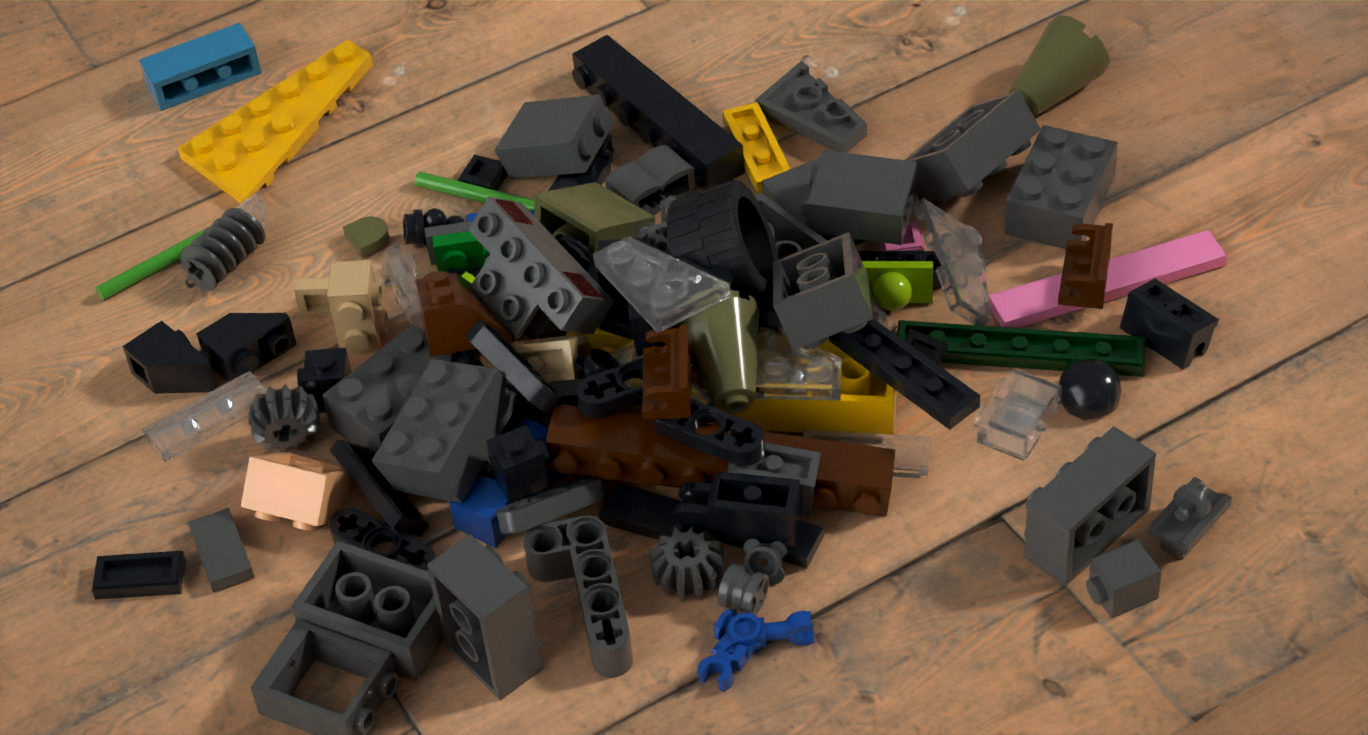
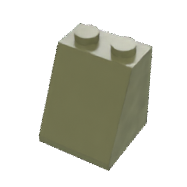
[534,182,655,262]

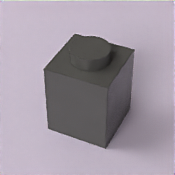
[1086,539,1162,618]

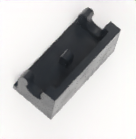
[1120,278,1219,370]

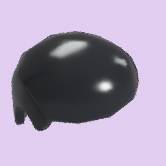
[1058,358,1122,420]

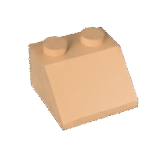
[240,452,357,531]

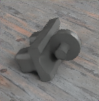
[1149,477,1232,560]

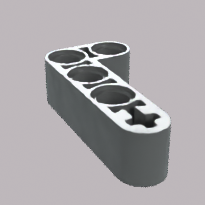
[523,516,633,678]

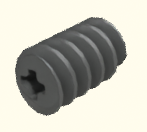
[181,208,266,291]

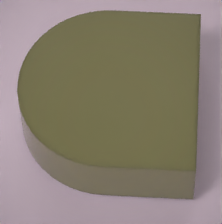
[343,216,390,258]

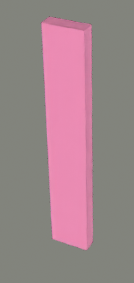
[988,230,1227,328]

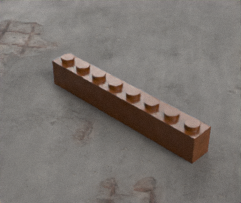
[545,404,896,516]

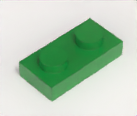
[432,231,490,272]

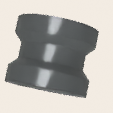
[718,564,769,615]

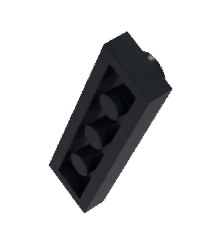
[828,318,980,430]

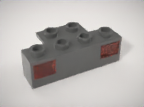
[468,197,615,339]

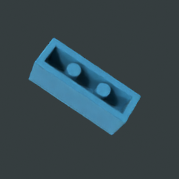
[139,22,262,111]

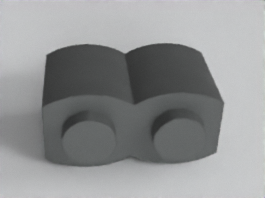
[605,145,696,216]

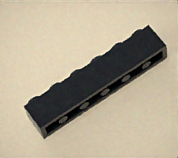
[572,35,745,190]

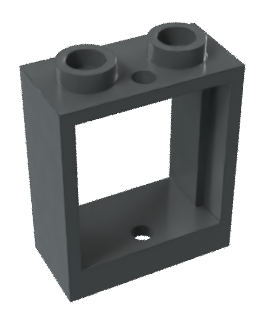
[250,619,398,735]

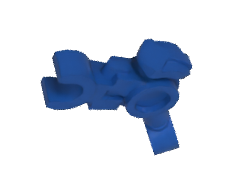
[698,608,814,692]

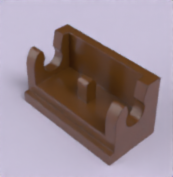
[1058,223,1113,309]
[642,325,691,420]

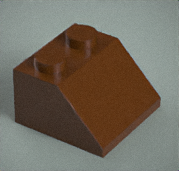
[415,271,513,357]

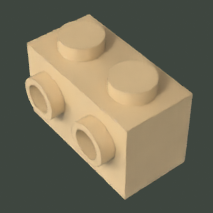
[327,260,388,352]

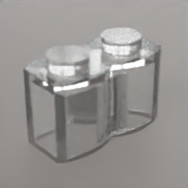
[974,368,1062,461]

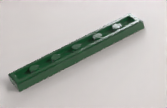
[897,320,1146,377]

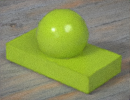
[862,261,933,312]

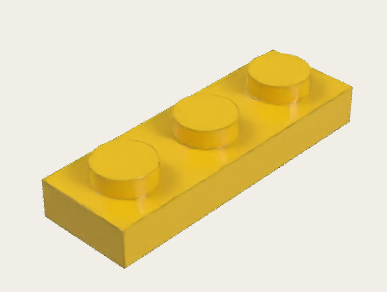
[722,102,790,194]

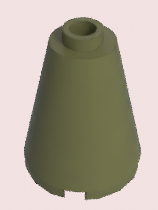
[1009,15,1110,117]
[675,290,759,414]

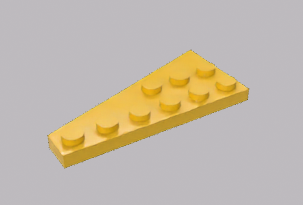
[178,39,373,209]

